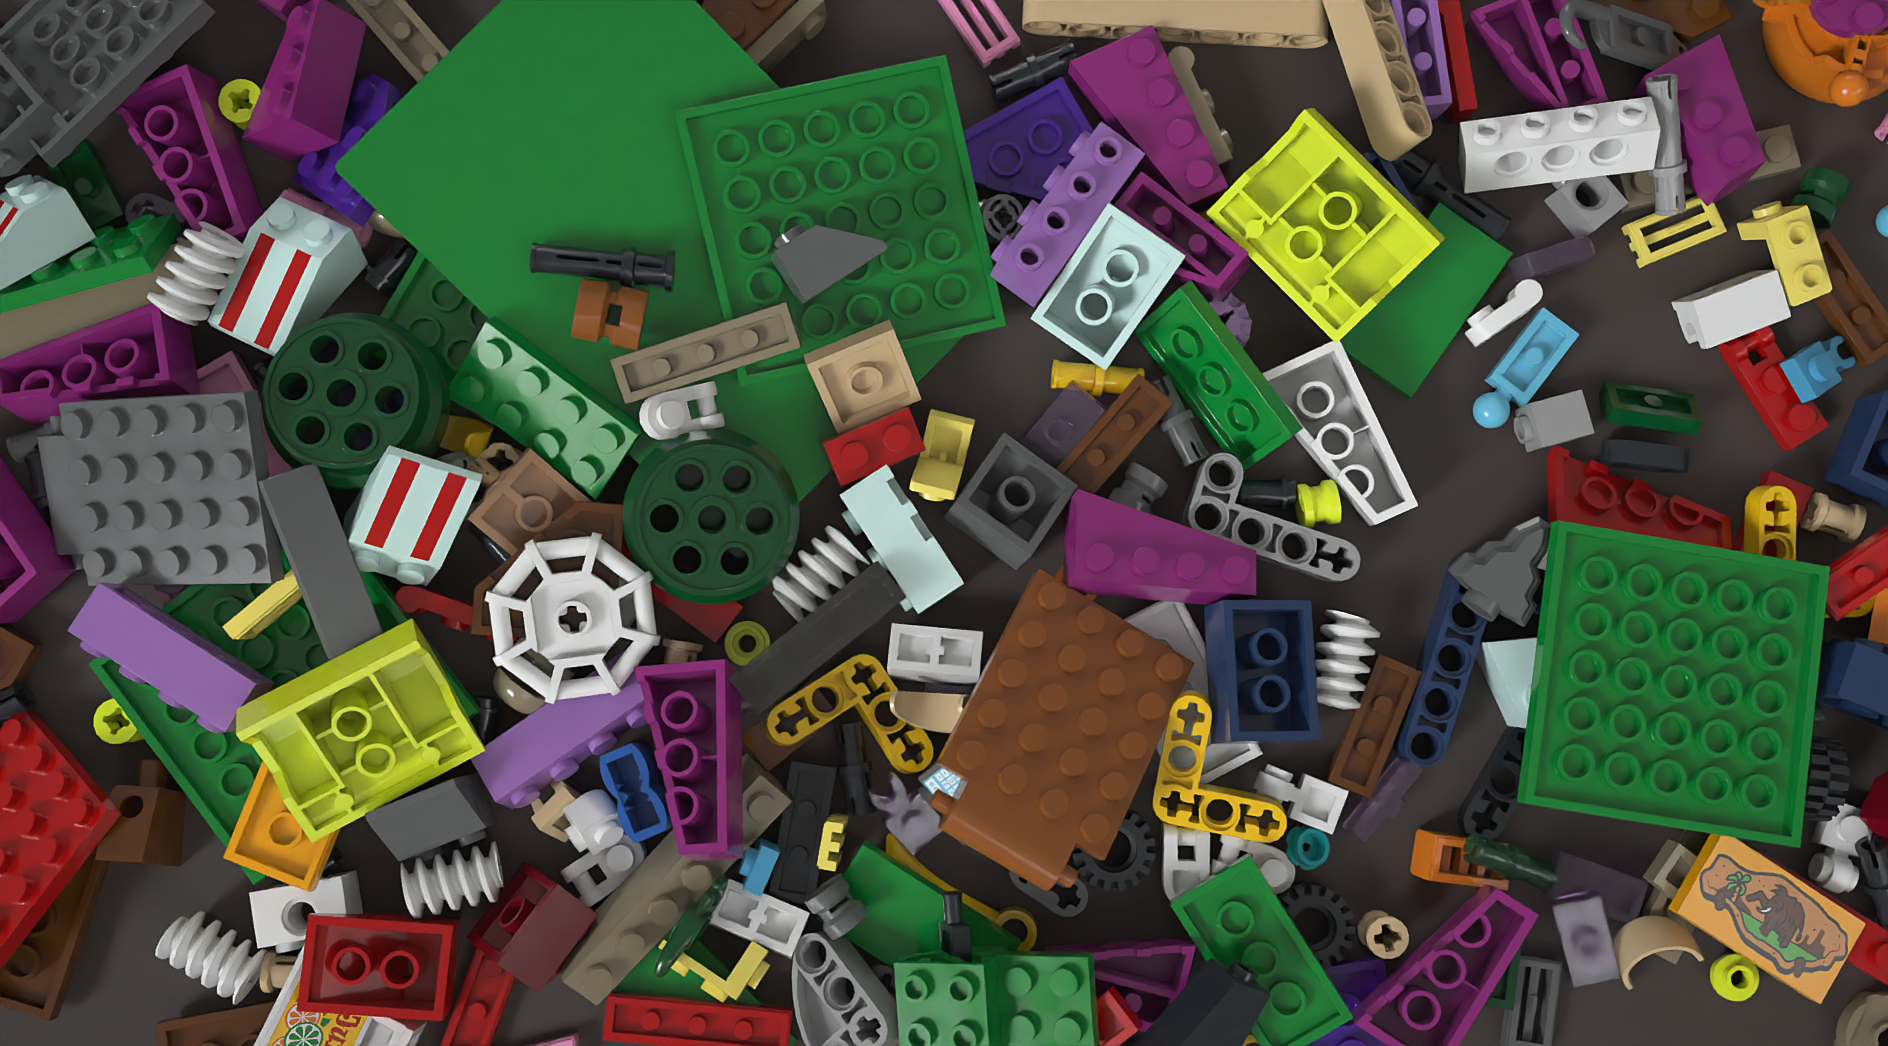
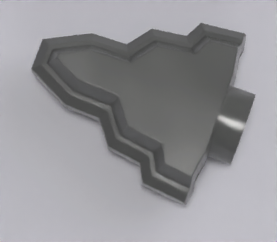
[1448,516,1551,627]

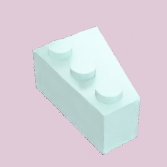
[840,464,964,614]
[1476,637,1537,728]

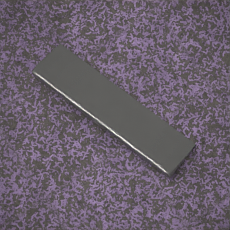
[258,463,384,659]

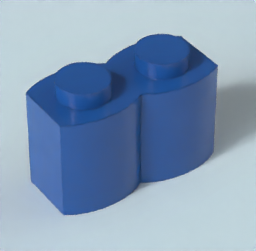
[600,741,672,843]

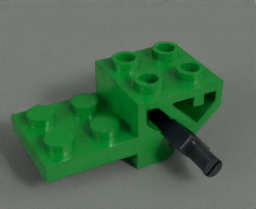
[894,891,1100,1046]

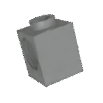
[1544,175,1629,241]
[1514,389,1595,452]

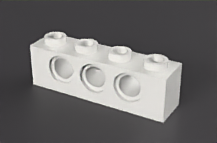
[1458,97,1661,193]

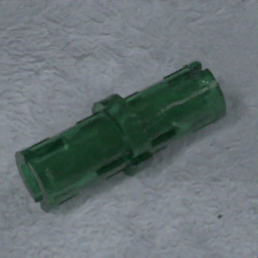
[1463,833,1557,890]

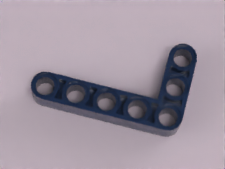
[1393,550,1545,767]

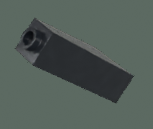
[1133,958,1271,1046]

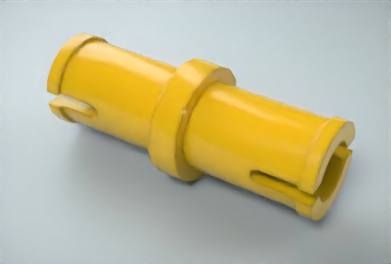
[1051,360,1144,396]

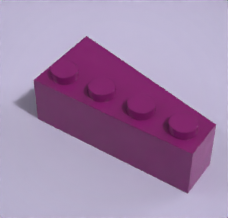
[114,64,264,244]
[1063,489,1256,605]
[633,659,743,861]

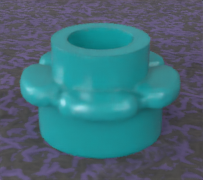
[1286,824,1330,870]

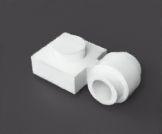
[1253,764,1349,834]
[1808,803,1873,893]

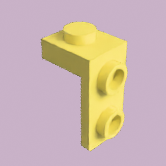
[1737,201,1832,306]
[909,409,975,501]
[658,939,770,1003]

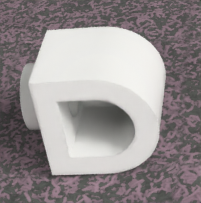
[562,789,624,856]

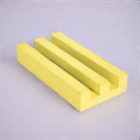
[1621,195,1727,268]
[222,569,303,640]
[817,812,849,872]

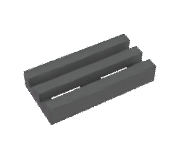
[1500,954,1562,1046]

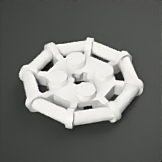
[484,532,661,704]

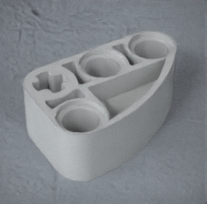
[792,931,899,1046]

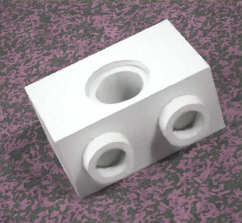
[249,870,363,953]

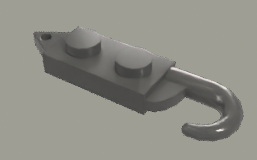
[1559,0,1688,71]

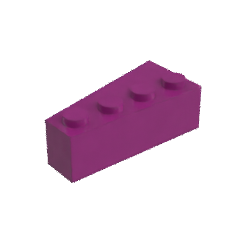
[1067,25,1229,212]
[0,303,200,424]
[0,457,75,624]
[1351,885,1539,1046]

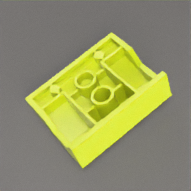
[1206,108,1445,343]
[236,618,485,843]

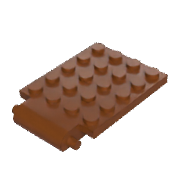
[929,569,1194,891]

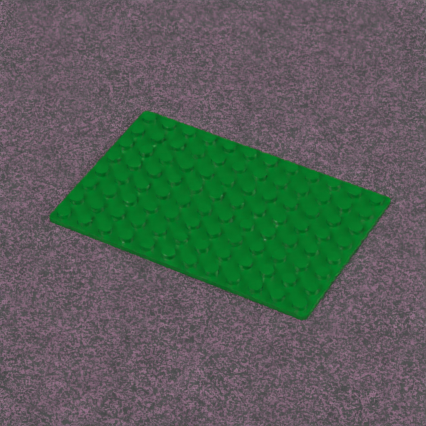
[336,0,963,558]

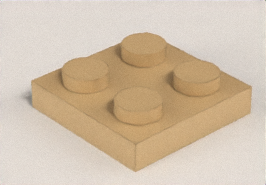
[803,320,922,434]

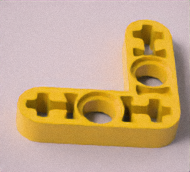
[1744,485,1876,618]
[764,654,933,774]
[1153,690,1287,843]

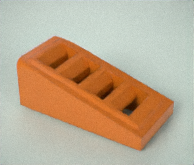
[1410,829,1515,890]

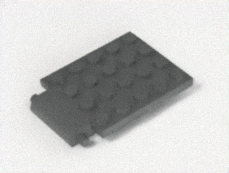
[0,0,216,177]
[37,390,284,586]

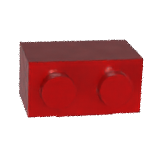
[819,407,926,486]

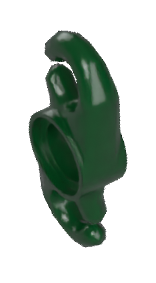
[654,874,729,978]

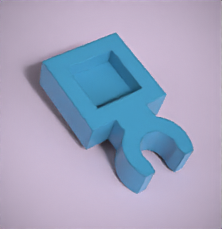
[1780,336,1856,403]
[738,838,780,897]

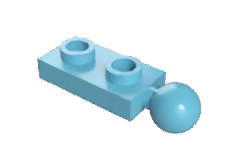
[1473,307,1580,428]

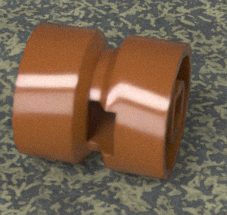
[571,277,649,351]

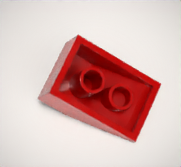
[297,913,462,1021]

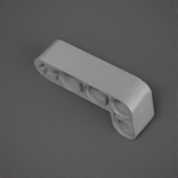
[1182,453,1361,583]

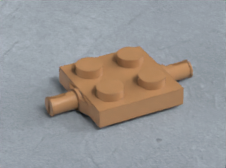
[466,448,591,556]

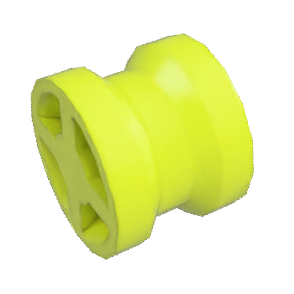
[218,79,261,131]
[1295,479,1342,528]
[94,698,144,744]

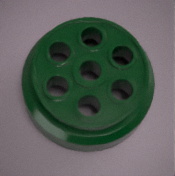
[261,313,450,493]
[622,428,800,604]

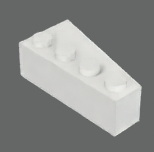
[1262,340,1418,526]

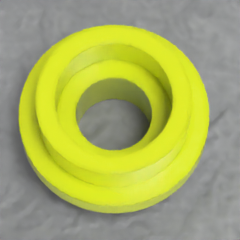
[725,621,771,666]
[1710,953,1759,1001]

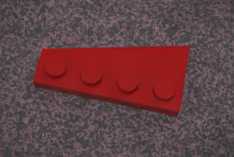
[1547,445,1732,550]

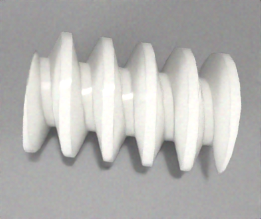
[147,221,246,326]
[772,525,870,625]
[1315,609,1381,710]
[401,842,504,919]
[155,910,268,1005]

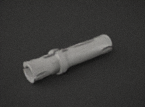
[1646,74,1687,216]

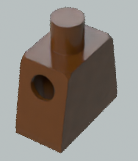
[95,760,186,867]

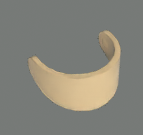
[890,691,970,733]
[1612,915,1705,990]

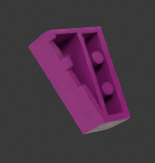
[242,0,367,162]
[1465,0,1609,112]
[1628,34,1766,206]
[1114,171,1250,301]
[1043,937,1196,1031]

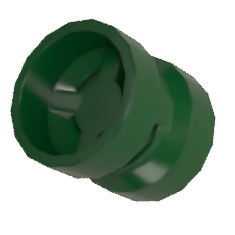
[1789,167,1851,230]

